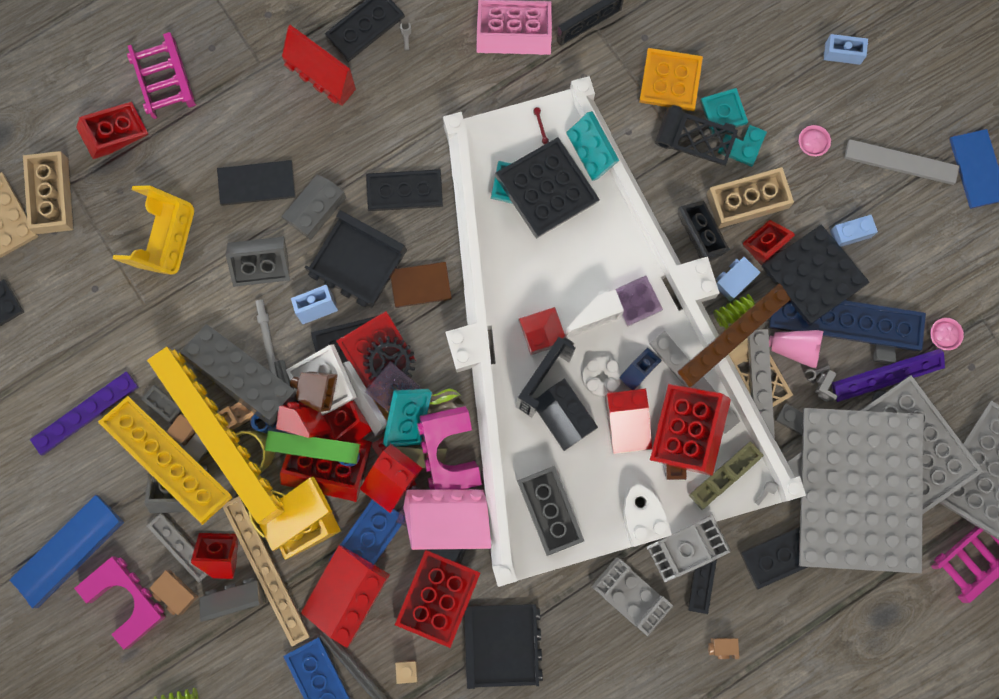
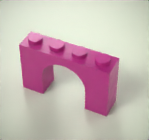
[417,406,482,490]
[74,557,166,650]

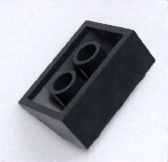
[677,200,730,262]
[536,378,598,451]

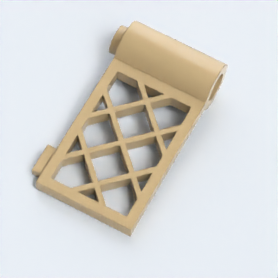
[729,337,793,407]

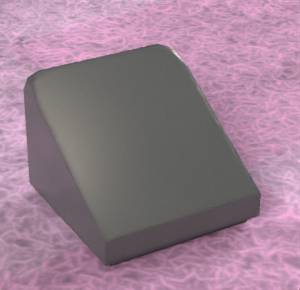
[873,344,896,364]

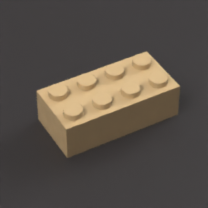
[23,151,73,234]
[707,167,794,228]

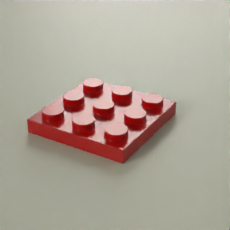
[336,311,415,390]

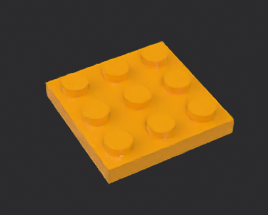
[639,48,703,111]

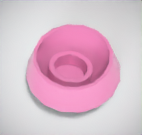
[798,125,831,157]
[931,318,964,350]

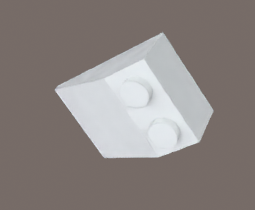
[565,289,624,338]

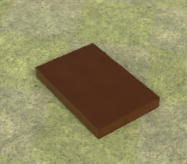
[391,262,452,308]

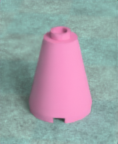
[769,330,823,368]

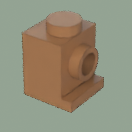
[708,637,739,659]

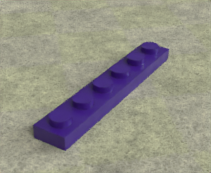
[832,349,945,402]
[30,371,139,456]

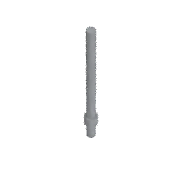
[255,299,277,376]

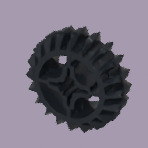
[363,336,416,389]

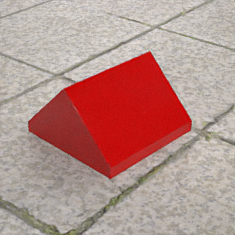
[742,220,795,265]

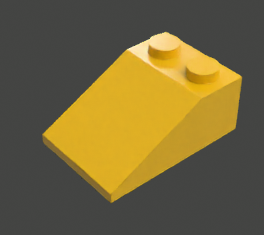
[279,496,341,560]

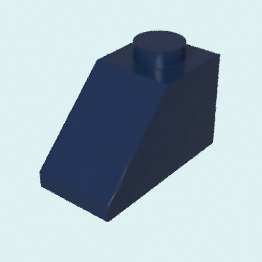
[619,348,662,390]

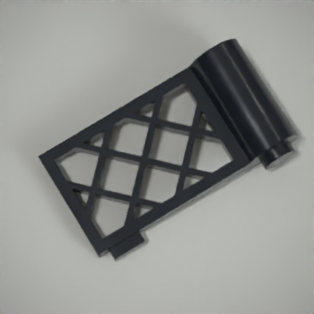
[655,105,738,166]

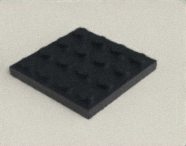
[494,137,600,239]
[762,224,870,326]

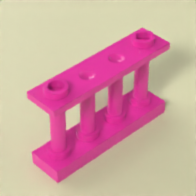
[127,32,196,119]
[931,526,999,603]

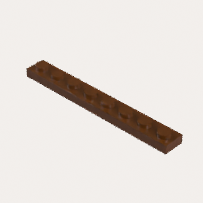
[677,283,790,387]

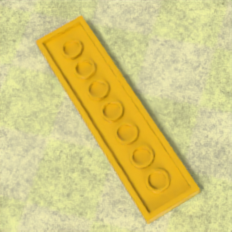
[98,396,232,525]

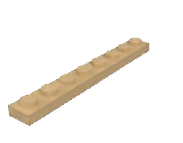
[223,496,310,646]

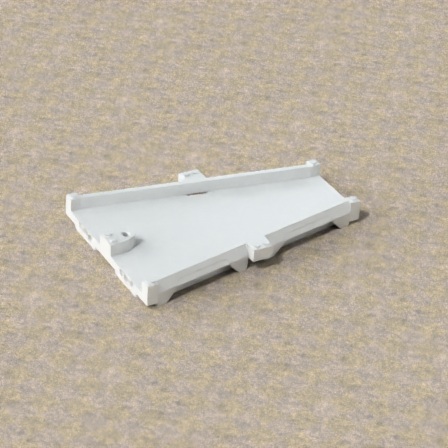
[443,76,806,587]

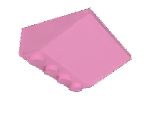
[477,0,552,55]
[403,489,491,550]

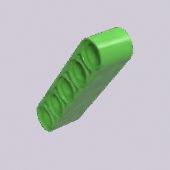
[264,431,360,464]

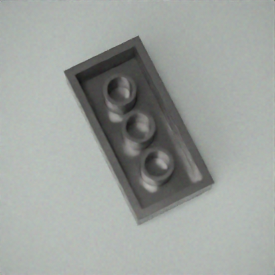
[517,466,584,556]

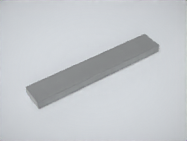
[844,139,959,185]

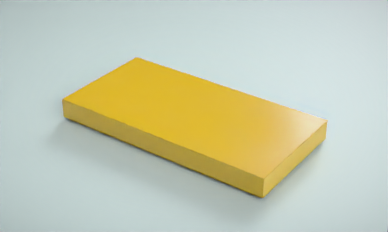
[259,477,332,551]

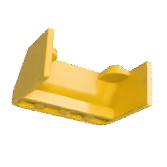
[113,185,194,275]

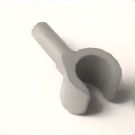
[400,23,412,50]
[804,365,830,381]
[755,481,778,506]

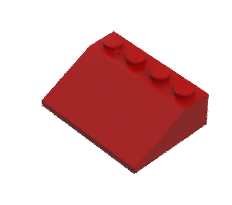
[282,25,356,106]
[650,384,731,476]
[280,434,372,502]
[301,545,390,648]
[395,550,480,648]

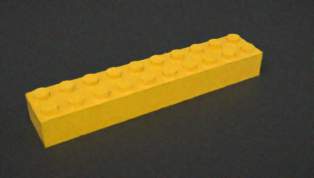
[147,347,284,525]

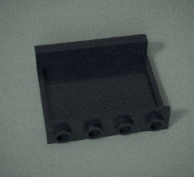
[304,210,407,308]
[516,337,576,418]
[465,604,543,689]

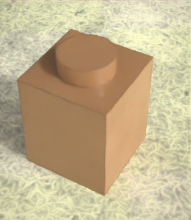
[166,414,196,446]

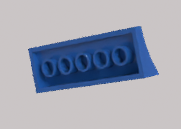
[9,495,124,608]

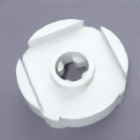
[582,357,622,397]

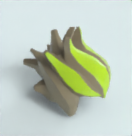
[427,388,464,414]

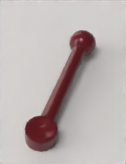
[533,107,549,145]

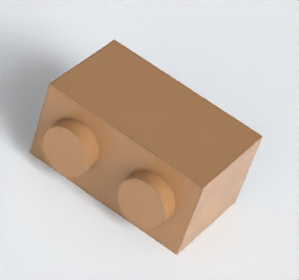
[149,570,199,615]

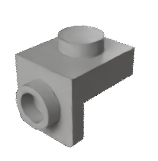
[815,370,837,402]

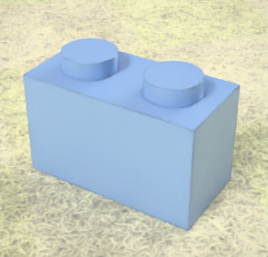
[824,34,868,65]
[830,215,878,247]
[716,257,761,302]
[291,285,338,324]

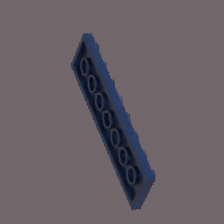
[768,300,926,351]

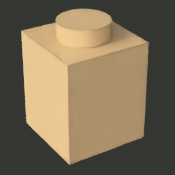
[395,660,418,684]

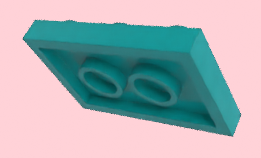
[566,111,620,181]
[383,389,432,447]

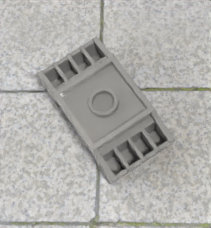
[647,514,731,582]
[591,557,673,637]

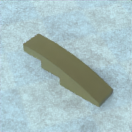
[689,441,764,510]

